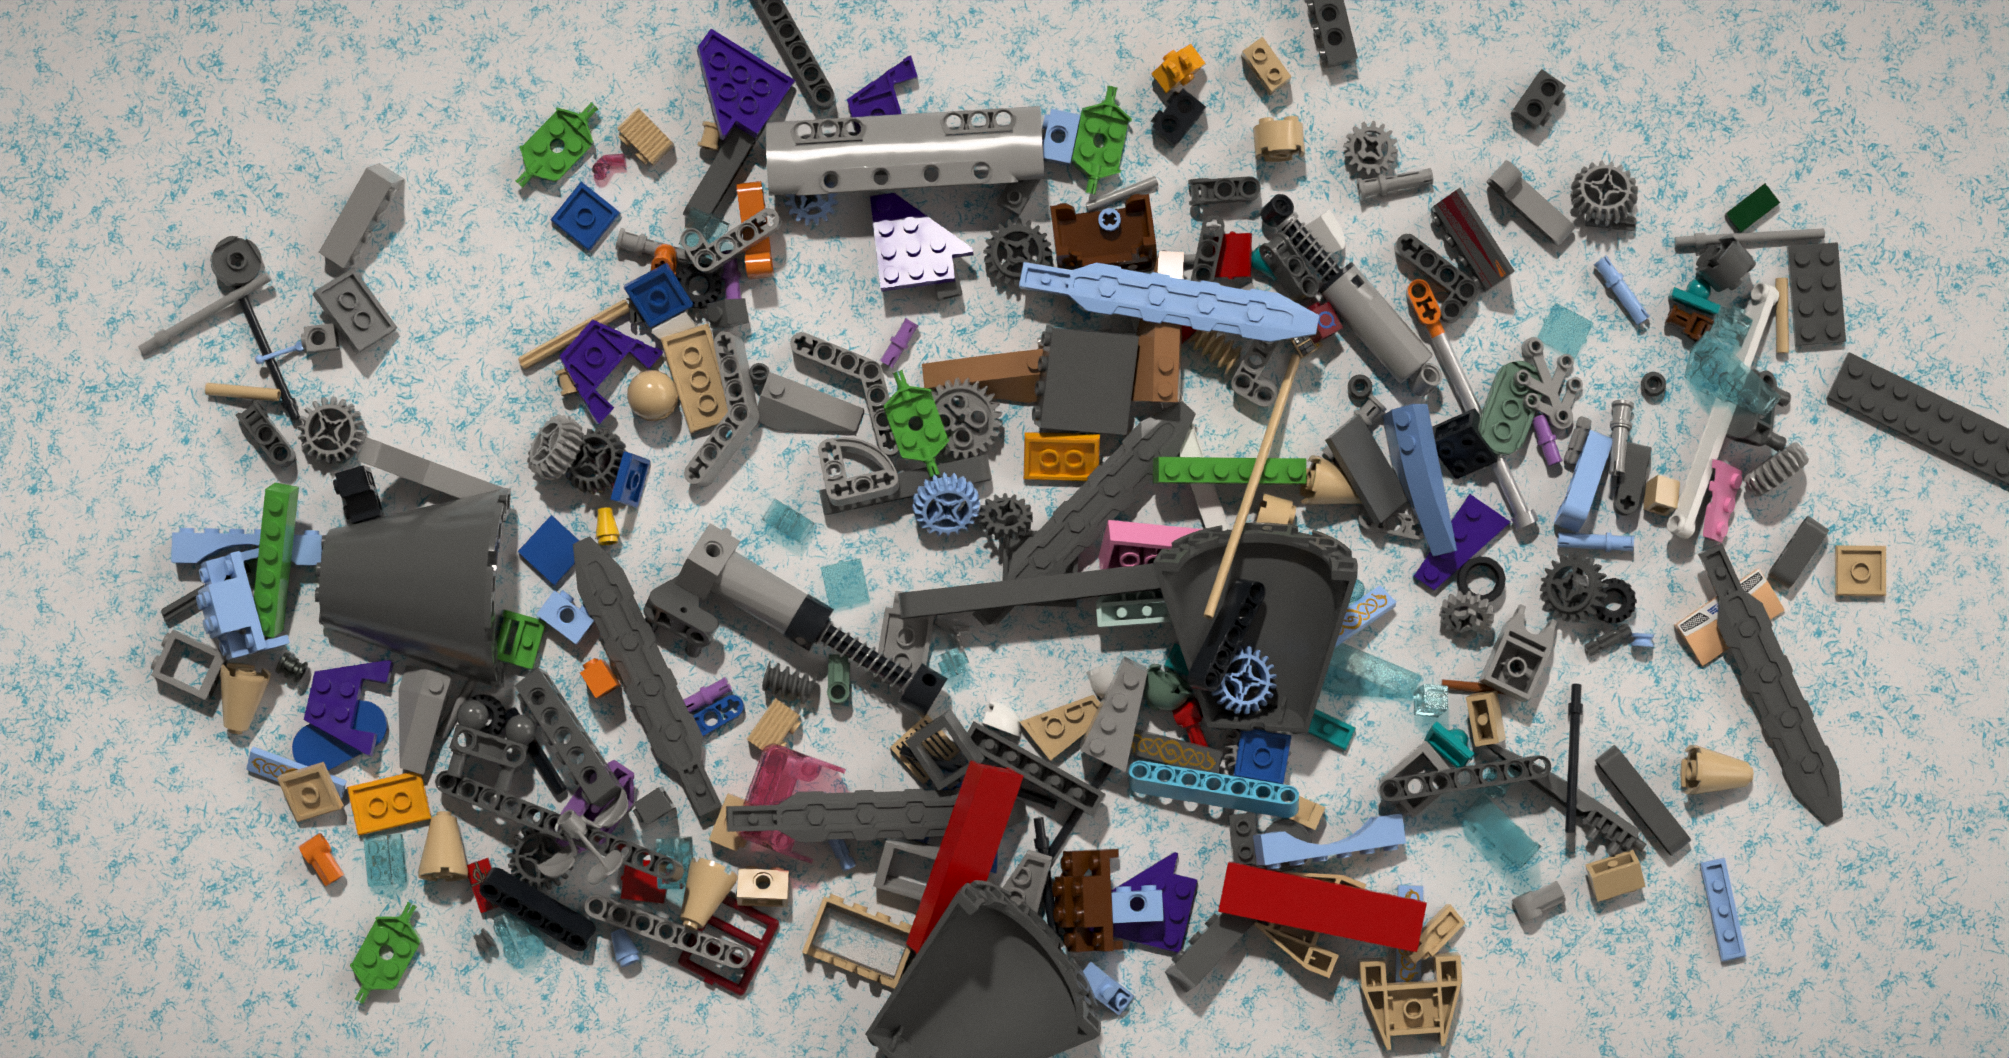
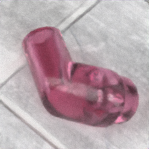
[592,154,626,180]

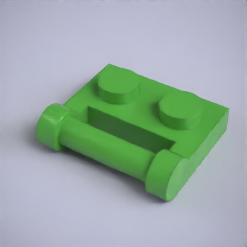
[497,609,547,669]

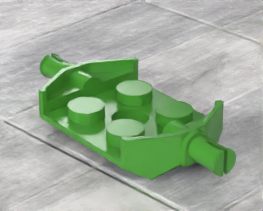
[1071,86,1132,195]
[515,102,599,188]
[883,370,949,477]
[350,902,422,1004]

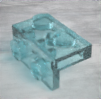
[363,833,407,887]
[493,912,546,965]

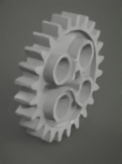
[921,377,1003,459]

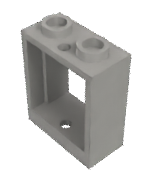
[151,630,228,701]
[1379,741,1459,818]
[873,837,939,901]

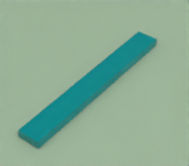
[1164,643,1356,750]

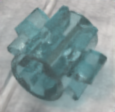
[938,648,969,678]

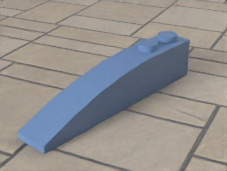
[1383,404,1457,556]

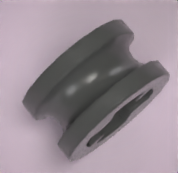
[473,928,497,953]

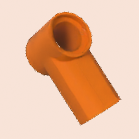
[298,833,345,886]

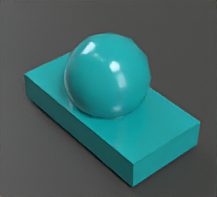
[1668,278,1721,316]
[1424,722,1475,768]

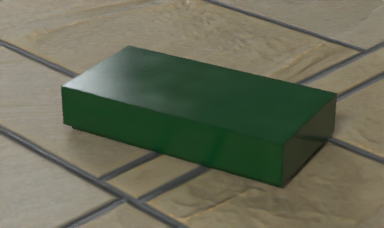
[1725,183,1780,233]

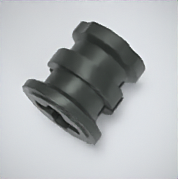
[275,652,308,684]

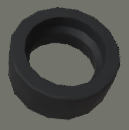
[1457,556,1506,602]

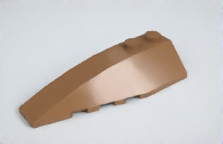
[1131,251,1184,402]
[922,349,1043,403]

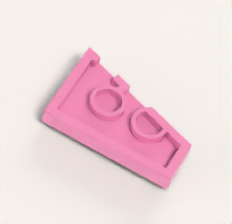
[1703,459,1743,543]

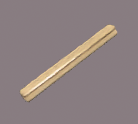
[518,300,630,369]

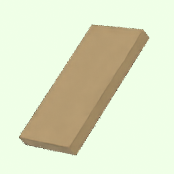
[661,323,728,433]

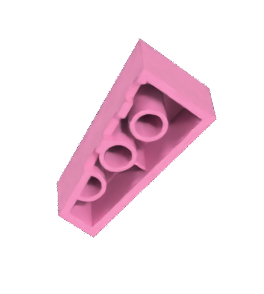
[1098,520,1202,570]

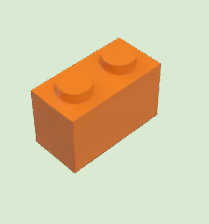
[580,658,621,699]

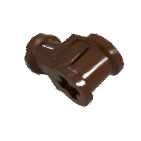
[1664,303,1718,347]

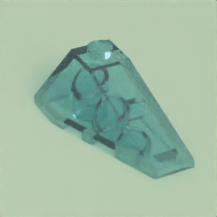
[1684,330,1782,416]
[1321,643,1422,699]

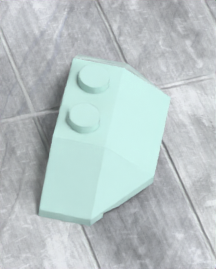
[1096,590,1172,627]

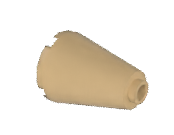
[1300,455,1363,505]
[220,663,271,734]
[1680,745,1754,795]
[418,811,468,882]
[680,858,738,931]

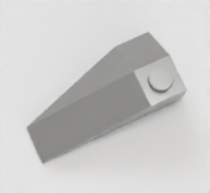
[757,372,864,432]
[399,665,454,775]

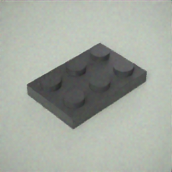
[312,268,397,355]

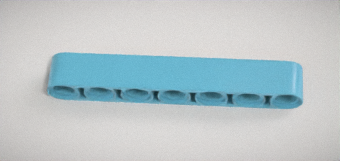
[1128,761,1299,818]

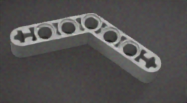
[684,331,759,487]
[790,332,899,456]
[357,437,503,499]

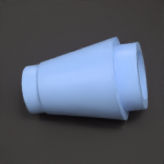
[611,928,640,967]

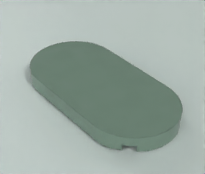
[1478,361,1542,456]

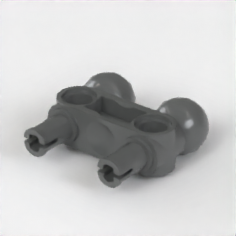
[447,700,537,793]

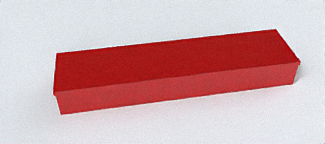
[906,760,1024,954]
[1218,861,1427,952]

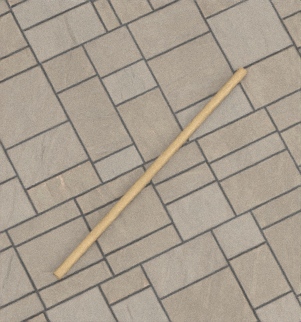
[1203,354,1301,619]

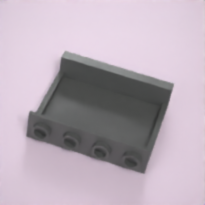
[1032,325,1139,435]

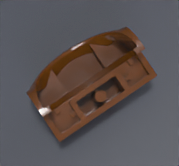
[1052,849,1123,952]

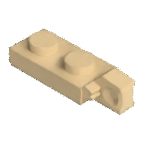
[1403,904,1465,964]

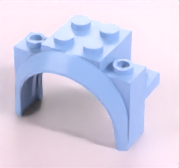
[196,548,290,661]

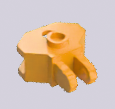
[1151,44,1206,94]

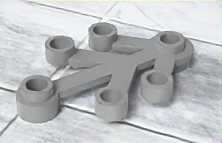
[1513,337,1583,429]

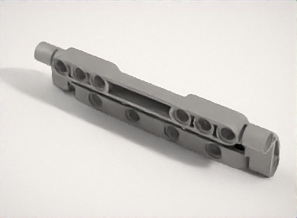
[766,106,1045,196]

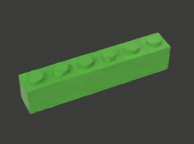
[1153,457,1306,485]
[254,482,299,638]

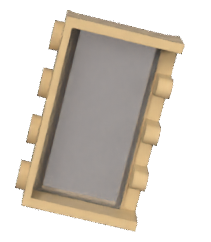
[802,894,912,988]

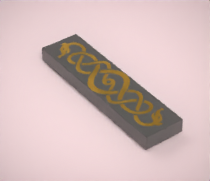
[1130,729,1223,773]

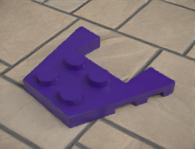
[847,55,918,141]
[558,319,663,425]
[303,660,394,757]

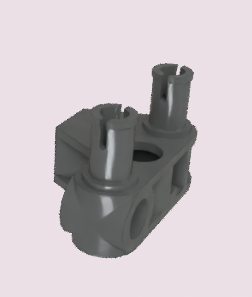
[1726,369,1791,452]
[643,576,719,658]

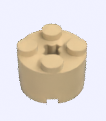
[1253,116,1305,162]
[1255,493,1296,524]

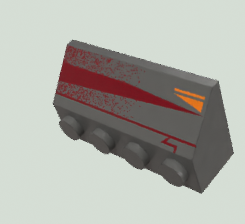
[1430,188,1515,292]

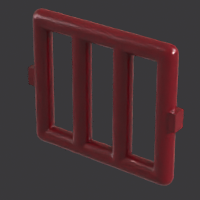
[677,895,779,996]

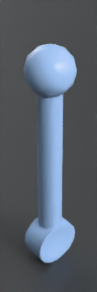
[255,341,304,364]

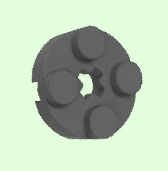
[210,236,262,287]

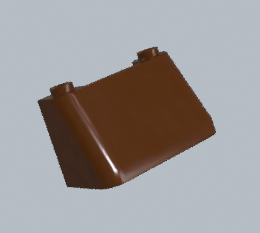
[1050,194,1157,273]

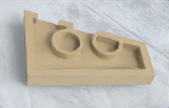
[1020,695,1100,761]

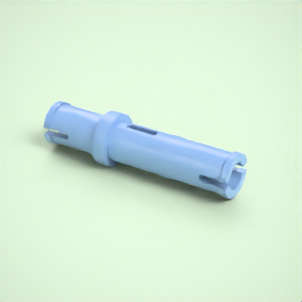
[1594,255,1650,325]
[1557,532,1634,552]

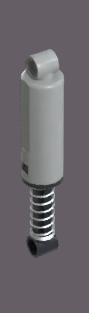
[1260,194,1442,396]

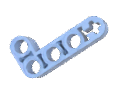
[1554,430,1612,533]

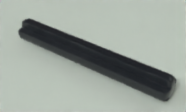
[504,707,567,795]

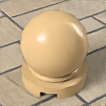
[627,370,678,421]

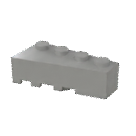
[1080,656,1147,772]

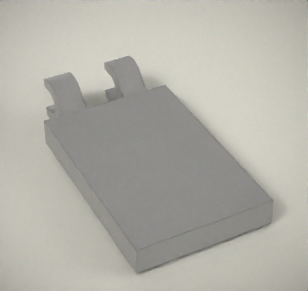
[873,591,935,684]

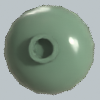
[1143,664,1192,711]

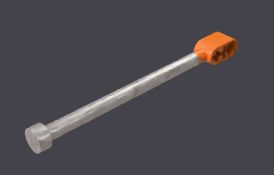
[1406,279,1539,531]

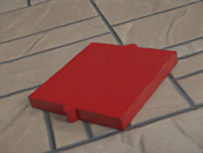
[1213,231,1252,280]
[620,859,669,904]

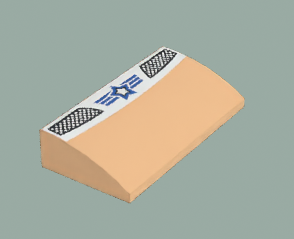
[1674,568,1785,666]

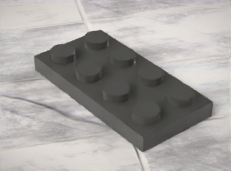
[1787,242,1846,346]

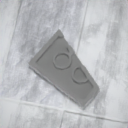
[1003,850,1052,914]

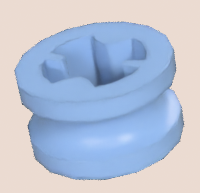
[1098,208,1121,232]
[1631,633,1654,647]

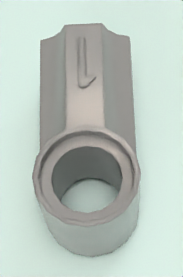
[1512,881,1566,923]

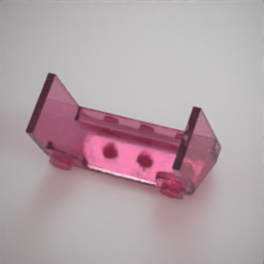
[737,743,846,864]

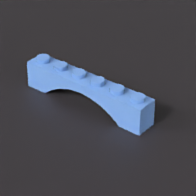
[171,528,323,566]
[1253,813,1406,869]

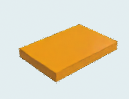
[1023,432,1100,481]
[347,772,432,836]

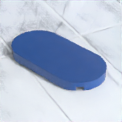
[292,700,388,771]

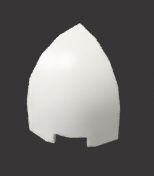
[1304,209,1345,252]
[652,309,697,339]
[1087,664,1114,699]
[983,700,1022,737]

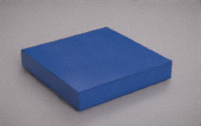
[550,181,620,252]
[624,263,693,328]
[610,451,651,508]
[518,515,580,585]
[1233,729,1292,784]

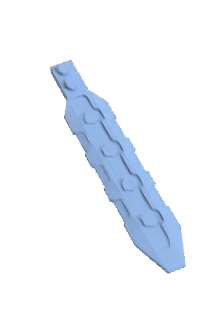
[1019,262,1319,342]

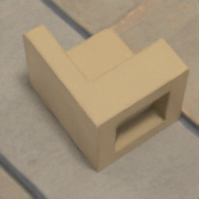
[1643,475,1680,516]
[1289,796,1326,830]

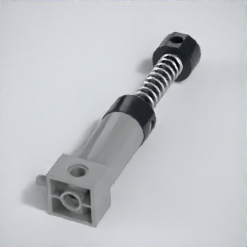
[675,523,948,719]

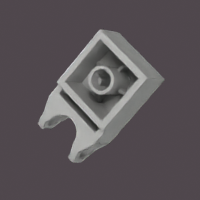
[1478,604,1557,702]

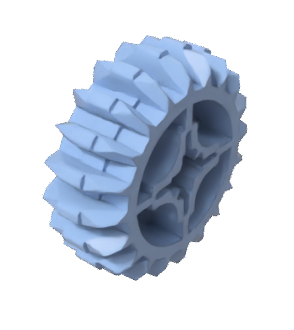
[912,472,980,537]
[1211,646,1277,714]

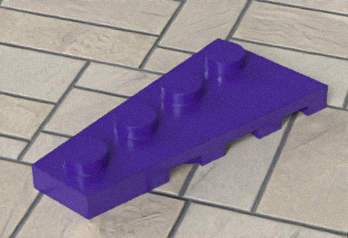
[1413,494,1511,591]

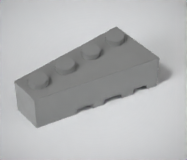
[318,163,405,268]

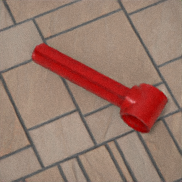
[1172,698,1219,790]

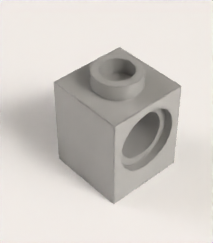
[301,323,340,354]

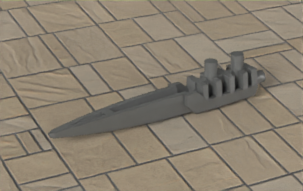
[1486,744,1646,856]

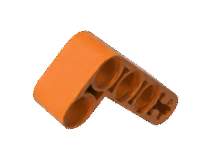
[736,181,774,280]

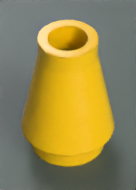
[595,507,620,546]

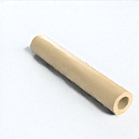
[1775,278,1789,353]
[205,383,281,401]

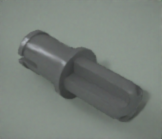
[1585,216,1636,231]

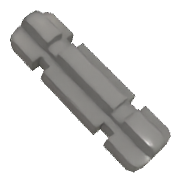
[1564,416,1592,465]

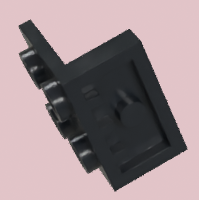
[1432,408,1498,479]

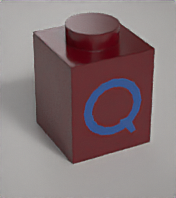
[1307,302,1343,344]

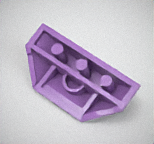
[556,759,634,854]

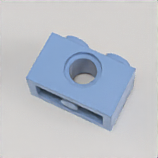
[1042,109,1080,166]
[536,590,595,645]
[1111,885,1163,923]

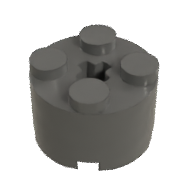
[1695,235,1756,292]

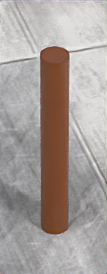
[1441,679,1506,695]

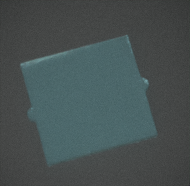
[679,207,730,259]
[1537,302,1594,359]
[821,558,870,609]

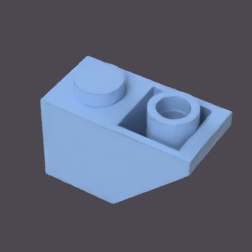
[1083,961,1134,1015]

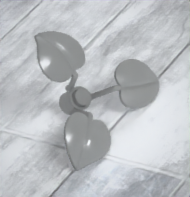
[537,789,629,885]

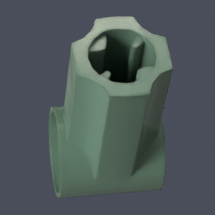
[827,654,850,705]

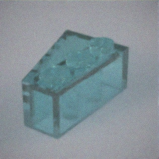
[1461,794,1542,868]

